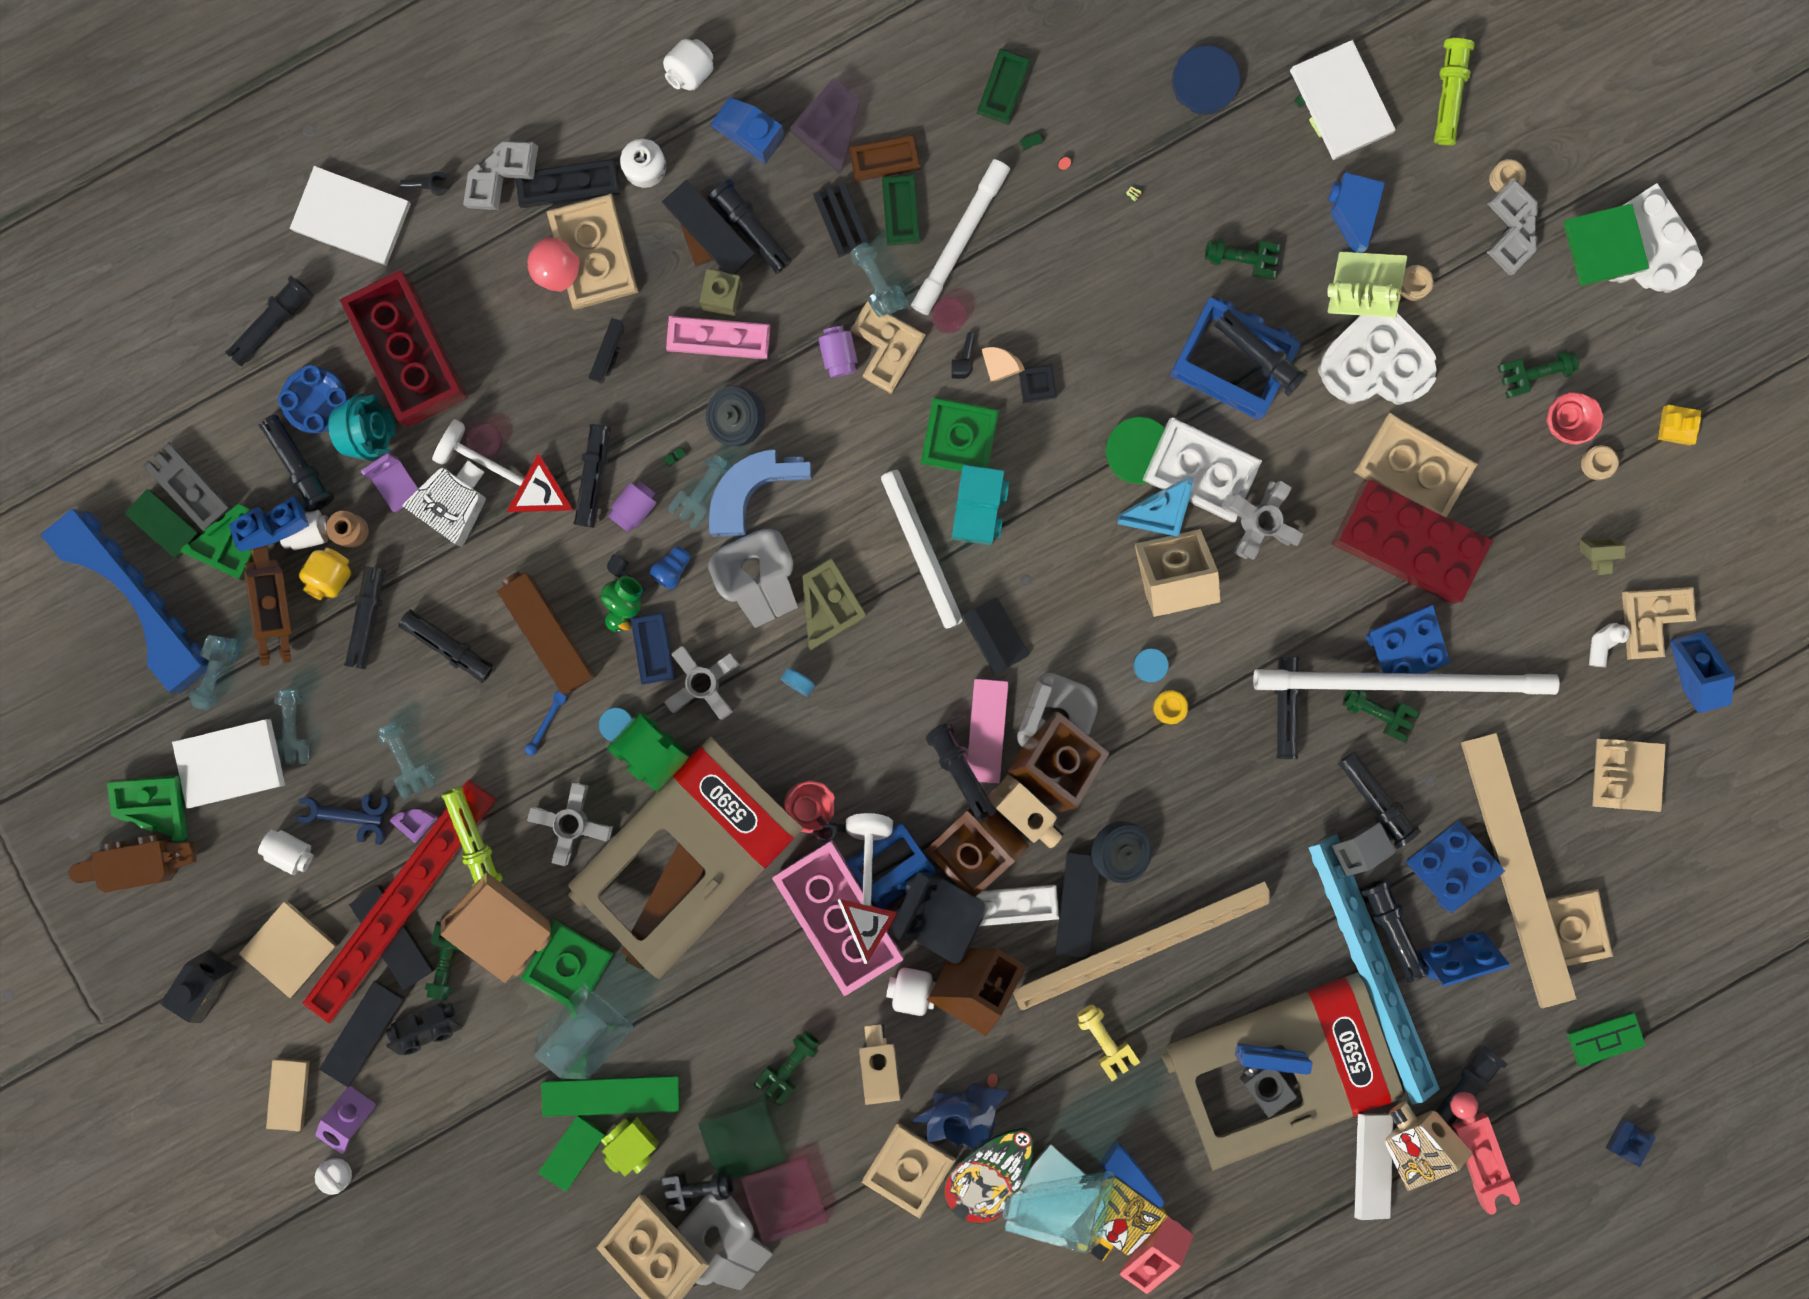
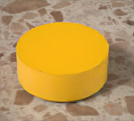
[1153,690,1188,724]

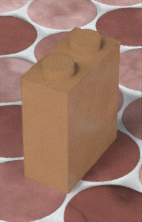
[440,872,551,983]

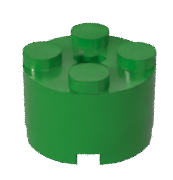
[607,711,689,792]

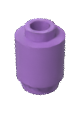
[818,326,858,378]
[608,481,657,532]

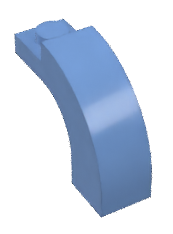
[709,450,812,537]

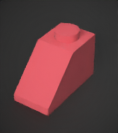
[1119,1216,1194,1294]

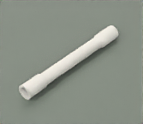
[911,159,1010,315]

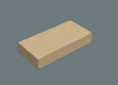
[266,1058,310,1131]

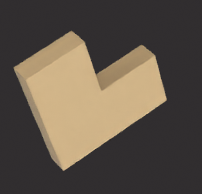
[850,301,925,394]
[1622,587,1696,660]

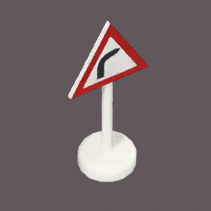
[432,419,573,512]
[838,813,898,964]

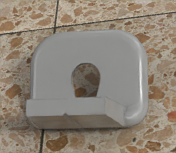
[708,528,798,628]
[1017,673,1098,747]
[677,1194,773,1290]

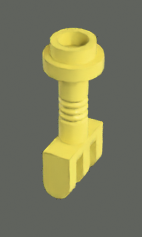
[1077,1005,1140,1081]

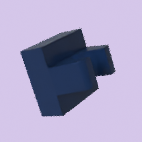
[1605,1118,1656,1167]

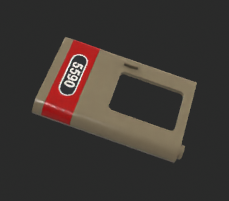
[568,736,803,980]
[1161,972,1404,1171]

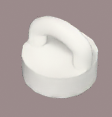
[315,1158,352,1195]

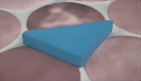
[1117,476,1194,537]

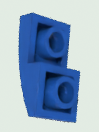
[229,496,309,551]

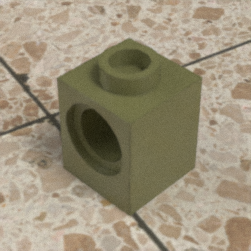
[699,269,743,317]

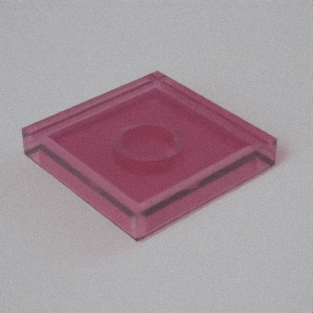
[741,1154,829,1244]

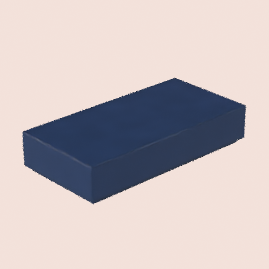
[630,612,676,685]

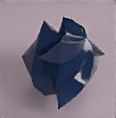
[912,1083,1009,1150]

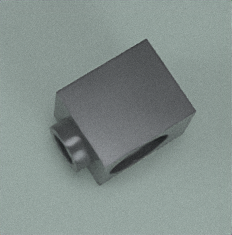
[1332,822,1396,876]
[1240,1067,1297,1118]

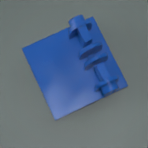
[1365,604,1450,674]
[1406,821,1505,914]
[1419,931,1510,987]

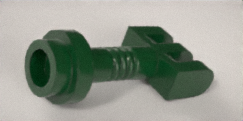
[1205,238,1281,280]
[1498,350,1579,399]
[1342,690,1420,744]
[425,921,461,1001]
[753,1031,820,1106]

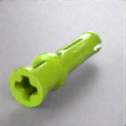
[1434,38,1475,146]
[441,786,503,886]

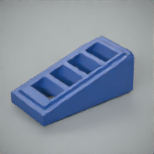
[1101,1140,1165,1208]

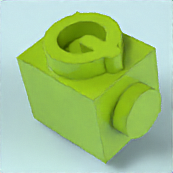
[601,1117,659,1177]

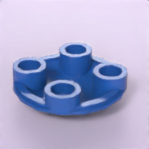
[278,365,348,434]

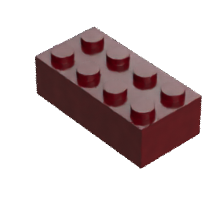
[339,270,468,428]
[1331,479,1493,604]

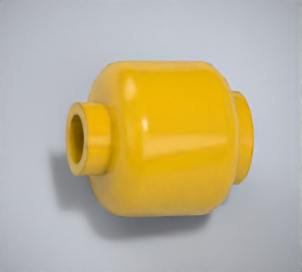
[299,548,351,600]

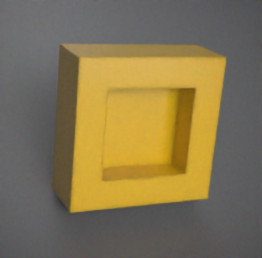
[1658,405,1701,445]

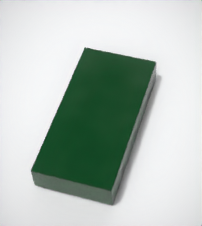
[977,48,1031,125]
[882,174,921,246]
[125,489,201,559]

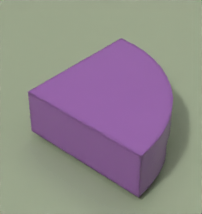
[390,809,439,843]

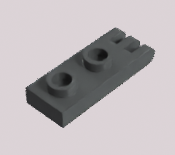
[143,442,232,531]

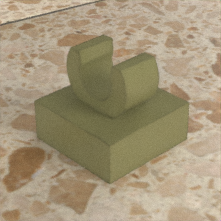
[1580,537,1626,575]

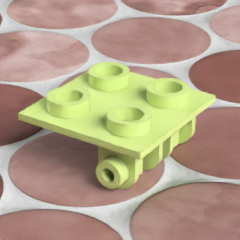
[1328,252,1407,318]

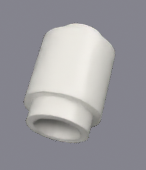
[280,510,329,551]
[258,829,313,875]

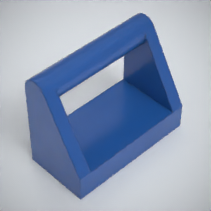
[846,822,937,909]

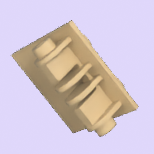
[1592,739,1666,812]

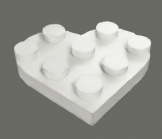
[1608,183,1703,293]
[1318,313,1437,405]

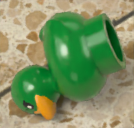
[600,576,643,632]

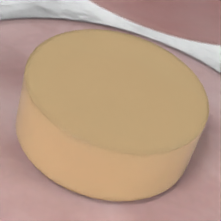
[1489,159,1526,192]
[1401,265,1433,301]
[1581,445,1619,480]

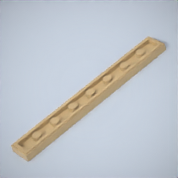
[1461,733,1576,1008]
[1013,881,1270,1011]

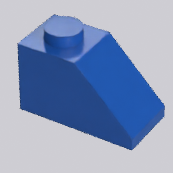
[710,97,784,164]
[1328,172,1385,253]
[1671,631,1735,713]

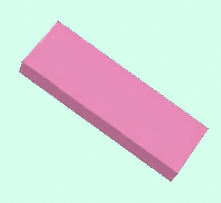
[666,316,771,360]
[967,679,1008,784]

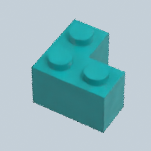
[951,465,1009,546]

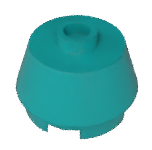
[328,393,396,461]

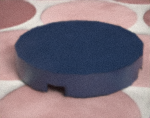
[1172,46,1240,114]

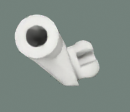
[1589,623,1630,667]

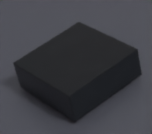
[1018,364,1057,404]

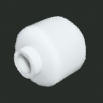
[663,39,713,91]
[620,138,666,188]
[886,968,936,1016]

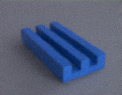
[1235,1043,1313,1075]

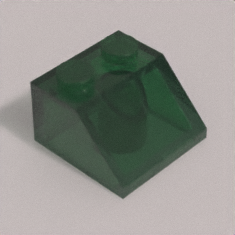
[698,1095,788,1180]

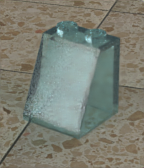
[533,983,635,1079]
[1003,1171,1115,1254]

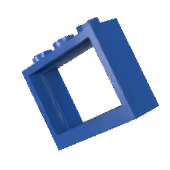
[1169,297,1301,421]

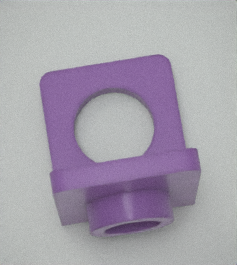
[361,453,419,513]
[315,1087,376,1154]

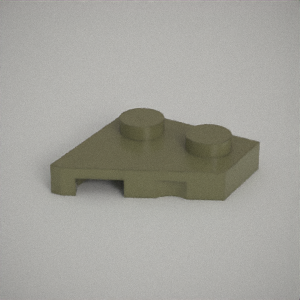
[802,558,867,651]

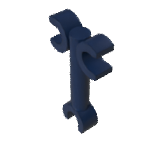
[296,794,391,845]

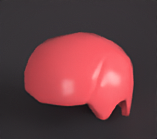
[527,237,580,292]
[1546,392,1604,445]
[783,780,835,833]

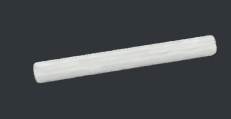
[881,470,963,628]

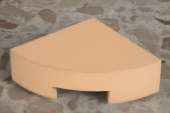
[982,347,1025,381]

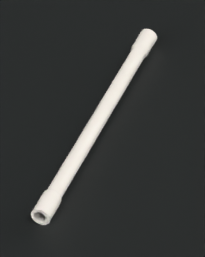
[1253,669,1560,695]

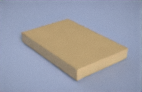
[546,194,639,310]
[1354,413,1477,517]
[597,1194,710,1299]

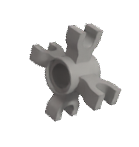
[1221,481,1303,560]
[664,646,740,720]
[527,782,613,866]

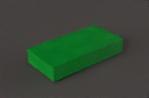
[538,1115,606,1192]

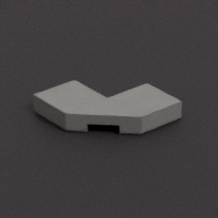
[463,141,538,210]
[1487,178,1538,275]

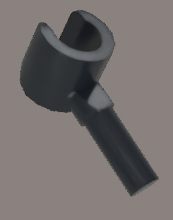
[400,172,447,196]
[951,332,975,379]
[607,554,646,594]
[813,815,846,842]

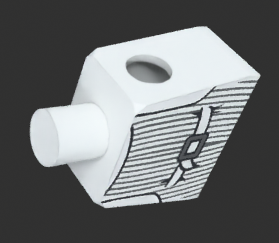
[403,461,486,547]

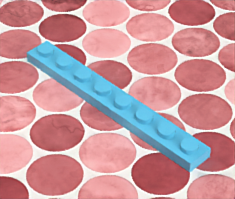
[1308,834,1440,1104]

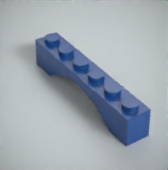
[40,509,212,693]

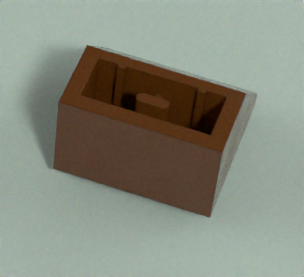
[927,948,1026,1036]

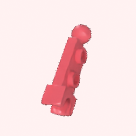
[1450,1092,1520,1214]

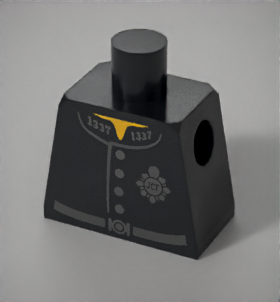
[160,950,237,1023]

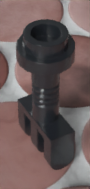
[660,1172,735,1212]

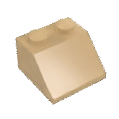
[1135,529,1220,617]

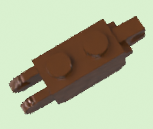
[244,545,291,666]
[68,834,197,893]

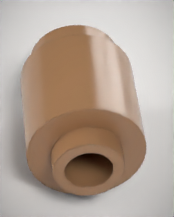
[326,511,369,548]

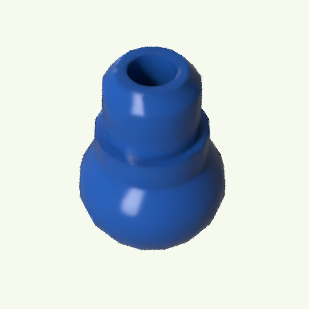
[650,546,690,590]

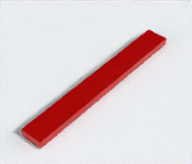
[302,779,497,1024]

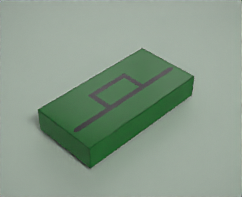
[1566,1011,1646,1067]

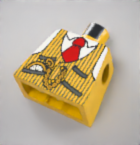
[1086,1173,1168,1261]

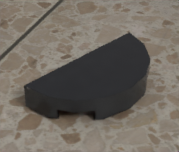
[589,318,624,384]

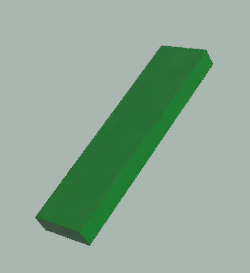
[541,1075,680,1117]

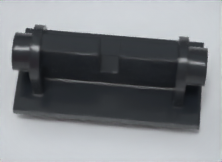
[386,1002,463,1056]

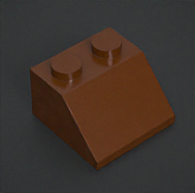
[1007,712,1109,813]
[925,808,1029,896]

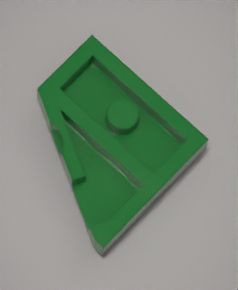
[180,504,253,580]
[107,775,187,842]

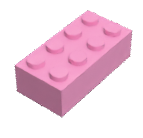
[772,840,903,996]

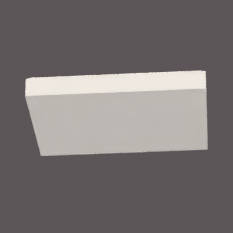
[1290,40,1396,160]
[290,166,411,266]
[1143,418,1262,522]
[172,719,285,809]

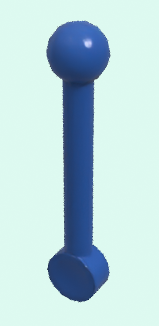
[525,692,567,756]

